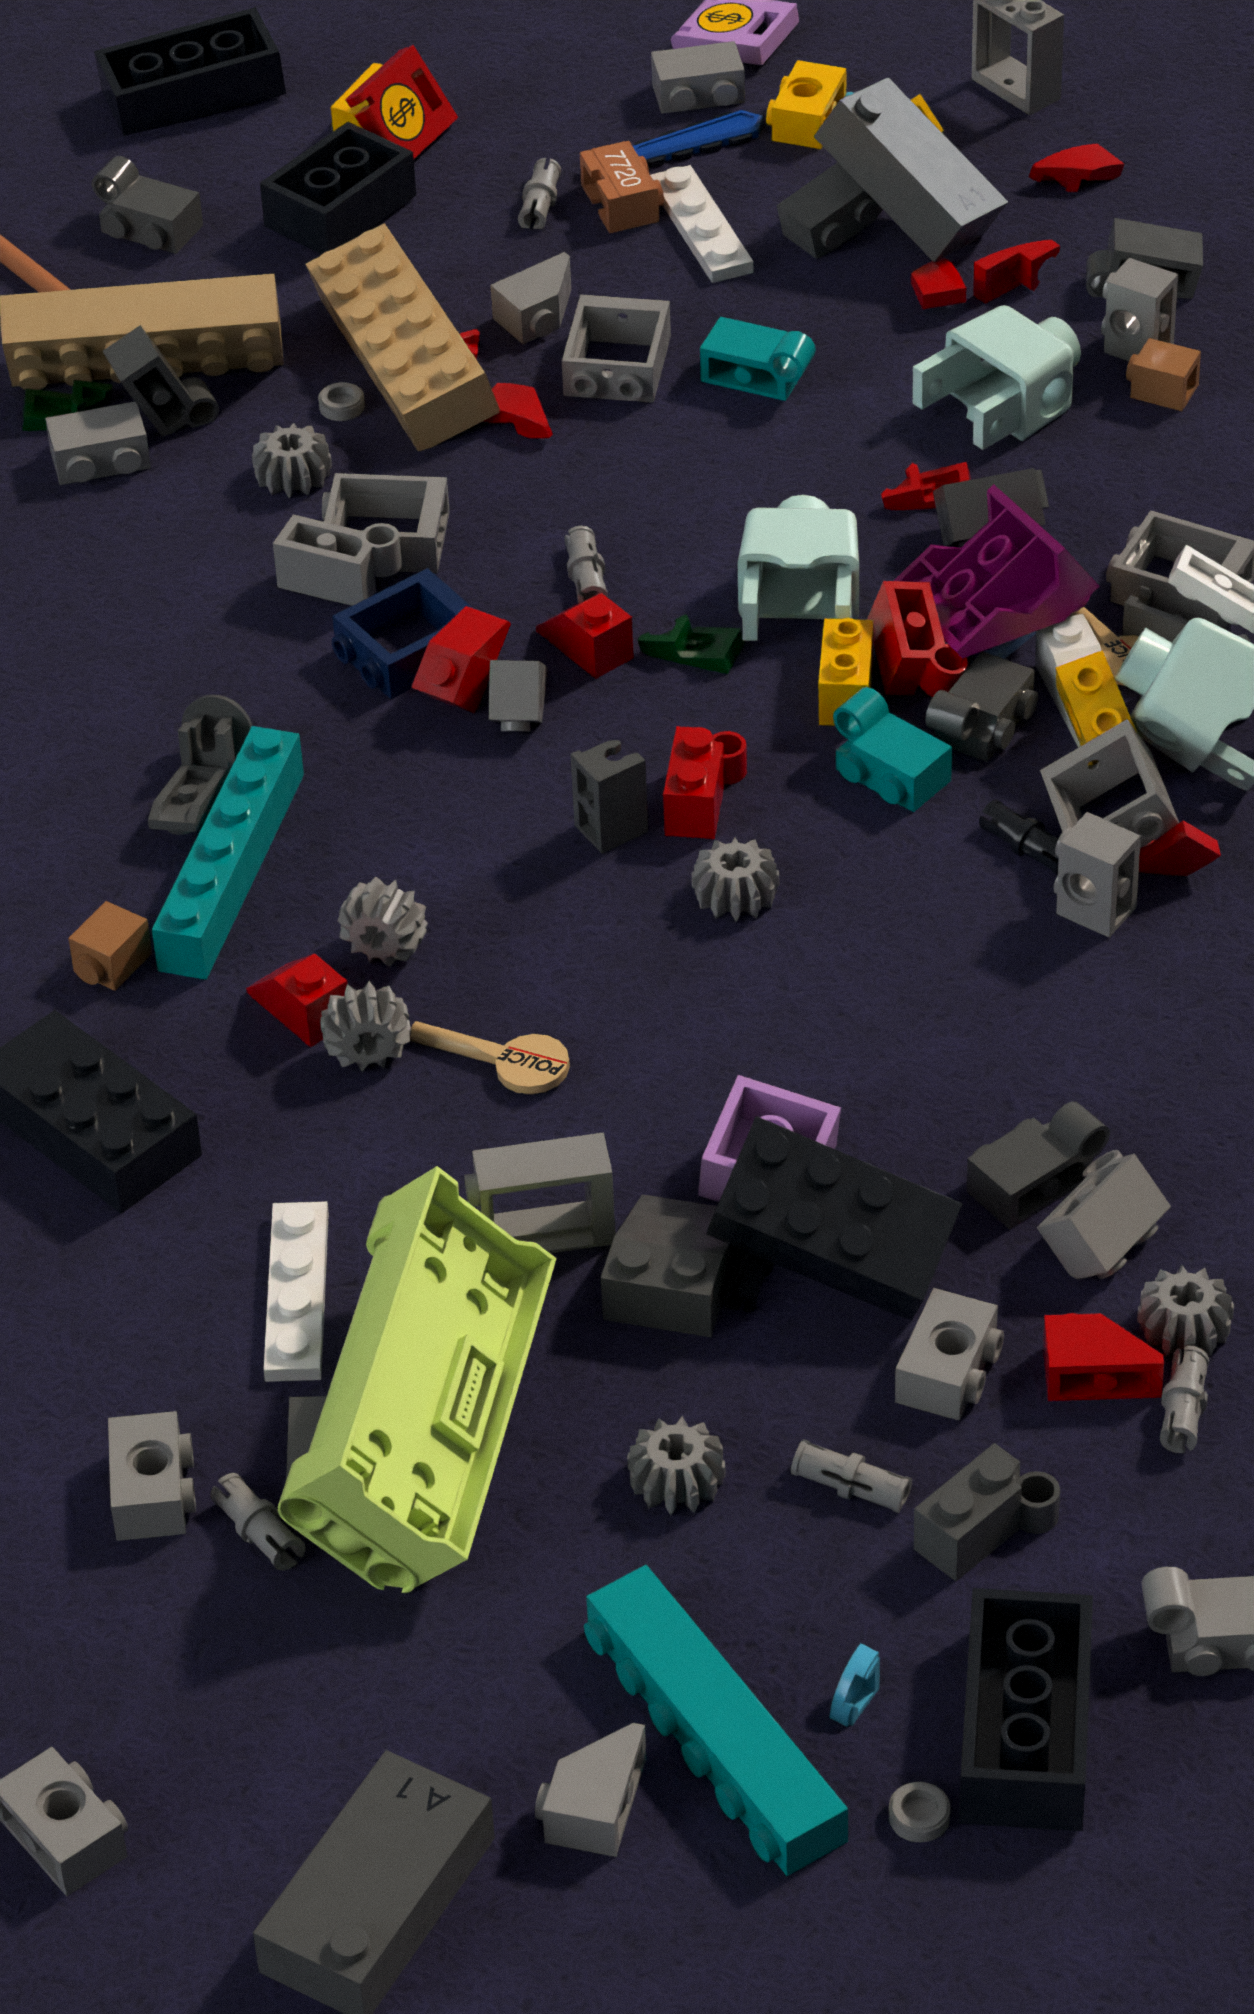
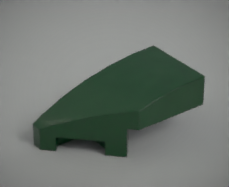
[22,380,112,431]
[637,614,745,674]

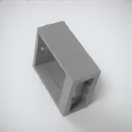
[972,0,1064,115]
[562,295,671,403]
[322,473,450,573]
[1106,510,1254,626]
[1040,719,1179,848]
[464,1132,616,1253]

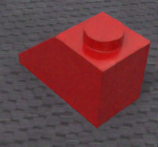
[536,593,634,679]
[411,606,511,713]
[246,953,348,1048]
[1043,1313,1164,1401]

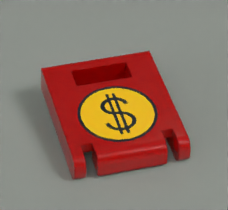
[345,45,458,159]

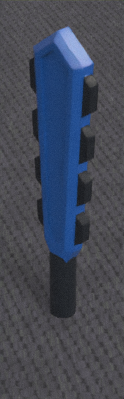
[633,110,764,168]

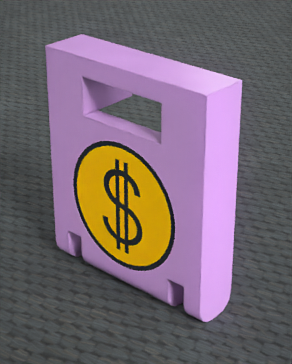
[671,0,799,65]

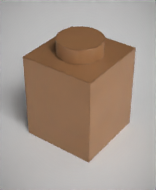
[1126,338,1201,411]
[68,901,152,991]

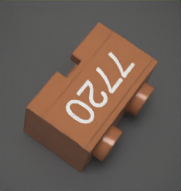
[580,141,664,233]

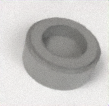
[318,382,365,421]
[889,1782,950,1842]

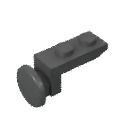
[148,695,252,835]

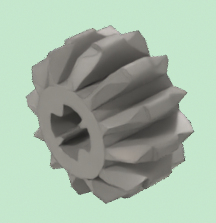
[252,423,332,498]
[692,837,779,922]
[337,877,428,967]
[320,981,411,1072]
[1137,1264,1234,1357]
[627,1416,726,1516]

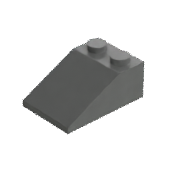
[601,1194,734,1337]

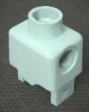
[913,305,1081,450]
[737,495,859,641]
[1115,617,1254,791]

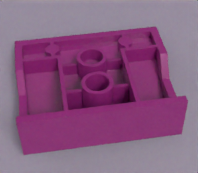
[894,484,1100,658]

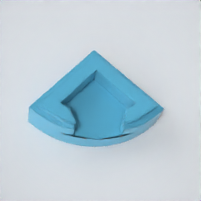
[830,1643,880,1727]

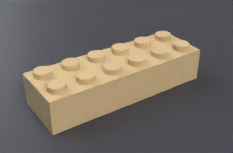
[305,223,500,451]
[0,274,284,390]

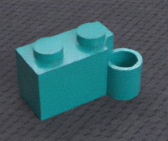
[700,317,816,401]
[833,687,952,812]

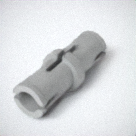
[518,158,561,229]
[564,525,608,603]
[1160,1345,1209,1453]
[791,1439,912,1513]
[210,1473,306,1571]

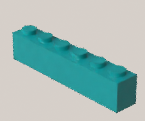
[152,726,304,980]
[584,1565,848,1876]

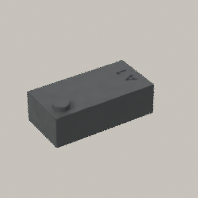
[813,77,1008,262]
[253,1750,495,2014]

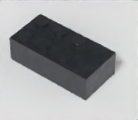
[94,7,286,136]
[0,1010,202,1214]
[706,1116,962,1320]
[959,1588,1093,1831]

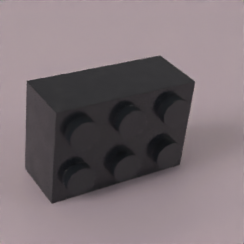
[260,122,416,254]

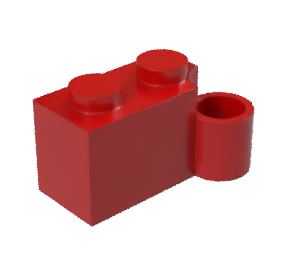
[867,581,968,697]
[663,726,747,839]

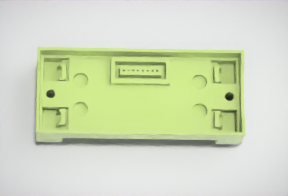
[277,1166,556,1593]

